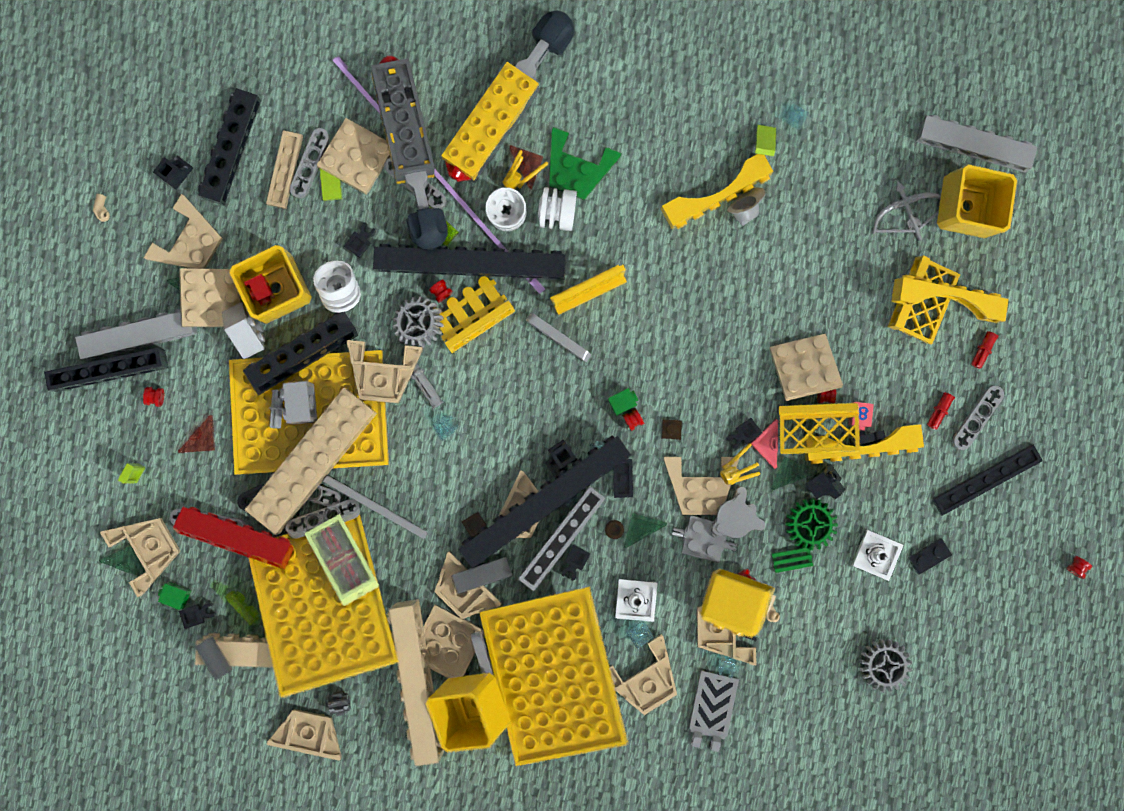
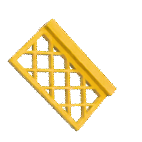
[888,255,960,345]
[550,265,627,315]
[779,403,860,454]

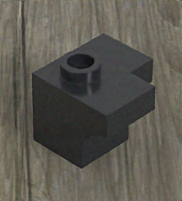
[153,155,194,190]
[545,440,577,479]
[805,463,845,500]

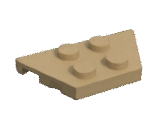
[499,470,539,538]
[434,551,502,619]
[267,709,342,761]

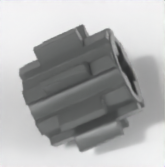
[328,691,351,717]

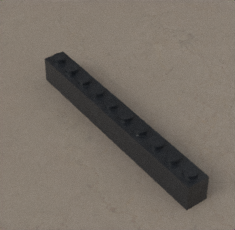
[373,244,566,280]
[459,435,632,568]

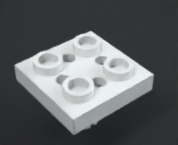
[852,530,903,581]
[615,579,657,622]

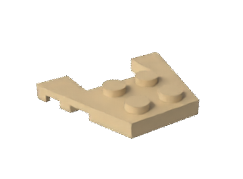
[144,194,223,269]
[347,340,423,403]
[664,457,739,515]
[100,518,180,597]
[697,606,756,665]
[609,634,677,715]

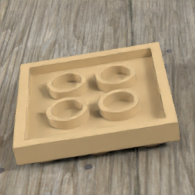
[317,118,390,195]
[179,268,240,327]
[770,334,843,401]
[423,604,484,678]

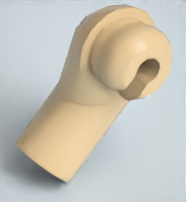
[93,194,110,222]
[766,595,780,622]

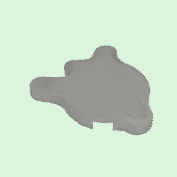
[711,487,765,539]

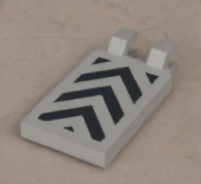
[688,670,739,752]

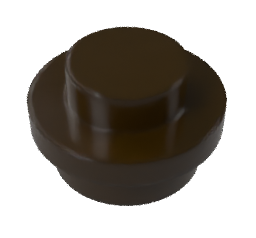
[605,520,624,539]

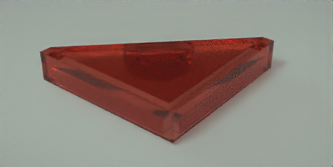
[509,145,543,190]
[178,415,215,453]

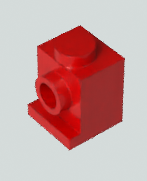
[244,274,275,306]

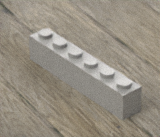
[916,115,1037,173]
[75,309,198,361]
[519,487,606,591]

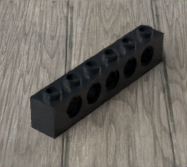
[198,88,261,206]
[243,312,358,396]
[44,348,169,392]

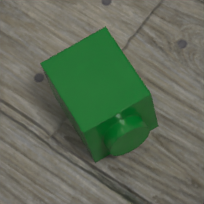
[607,388,638,416]
[158,582,192,610]

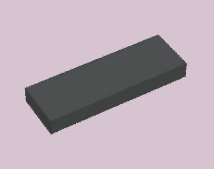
[451,557,512,594]

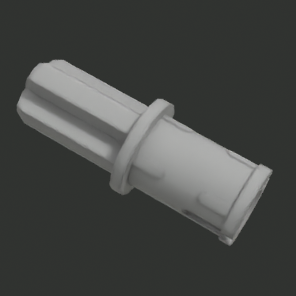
[269,390,283,429]

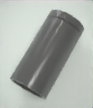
[195,636,233,681]

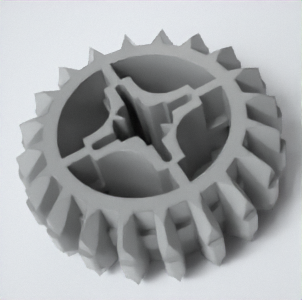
[392,296,444,348]
[859,639,912,692]

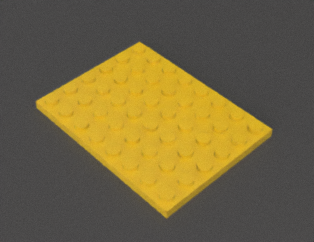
[229,350,389,475]
[249,514,399,698]
[479,586,628,766]

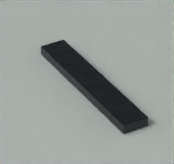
[932,444,1043,516]

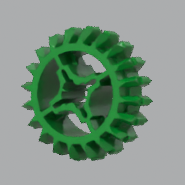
[785,498,838,551]

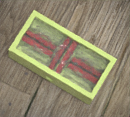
[304,514,379,606]

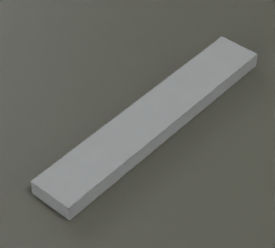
[323,476,428,540]

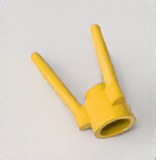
[502,150,548,190]
[720,443,760,485]

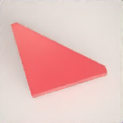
[751,419,778,469]

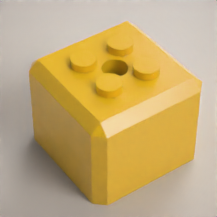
[937,165,1017,238]
[230,245,312,324]
[699,569,775,637]
[426,673,510,752]

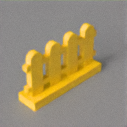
[430,276,515,353]

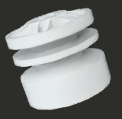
[538,187,577,231]
[486,188,527,231]
[313,261,361,313]

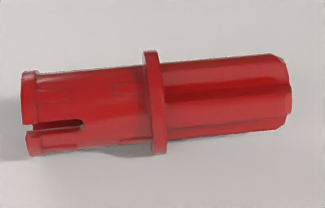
[971,331,999,369]
[927,392,955,430]

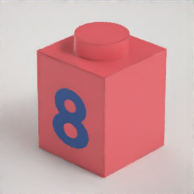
[848,402,874,431]

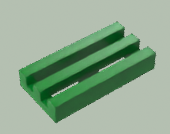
[771,547,814,573]

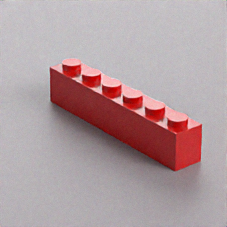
[173,507,294,570]

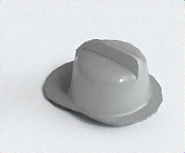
[727,187,766,225]

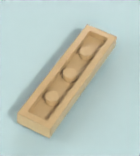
[266,130,303,209]

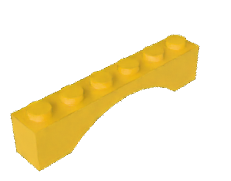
[661,154,773,229]
[891,275,1009,323]
[803,424,924,464]

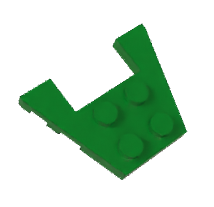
[549,127,622,201]

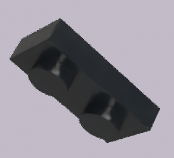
[613,459,633,498]
[908,538,952,575]

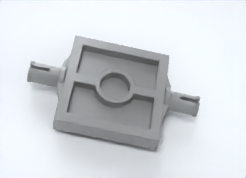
[672,516,737,563]

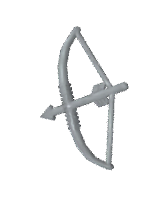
[872,180,941,241]

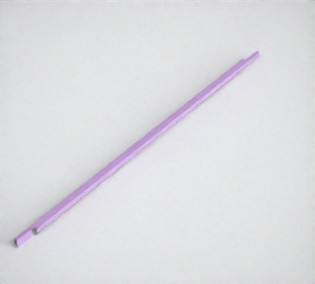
[333,56,545,294]

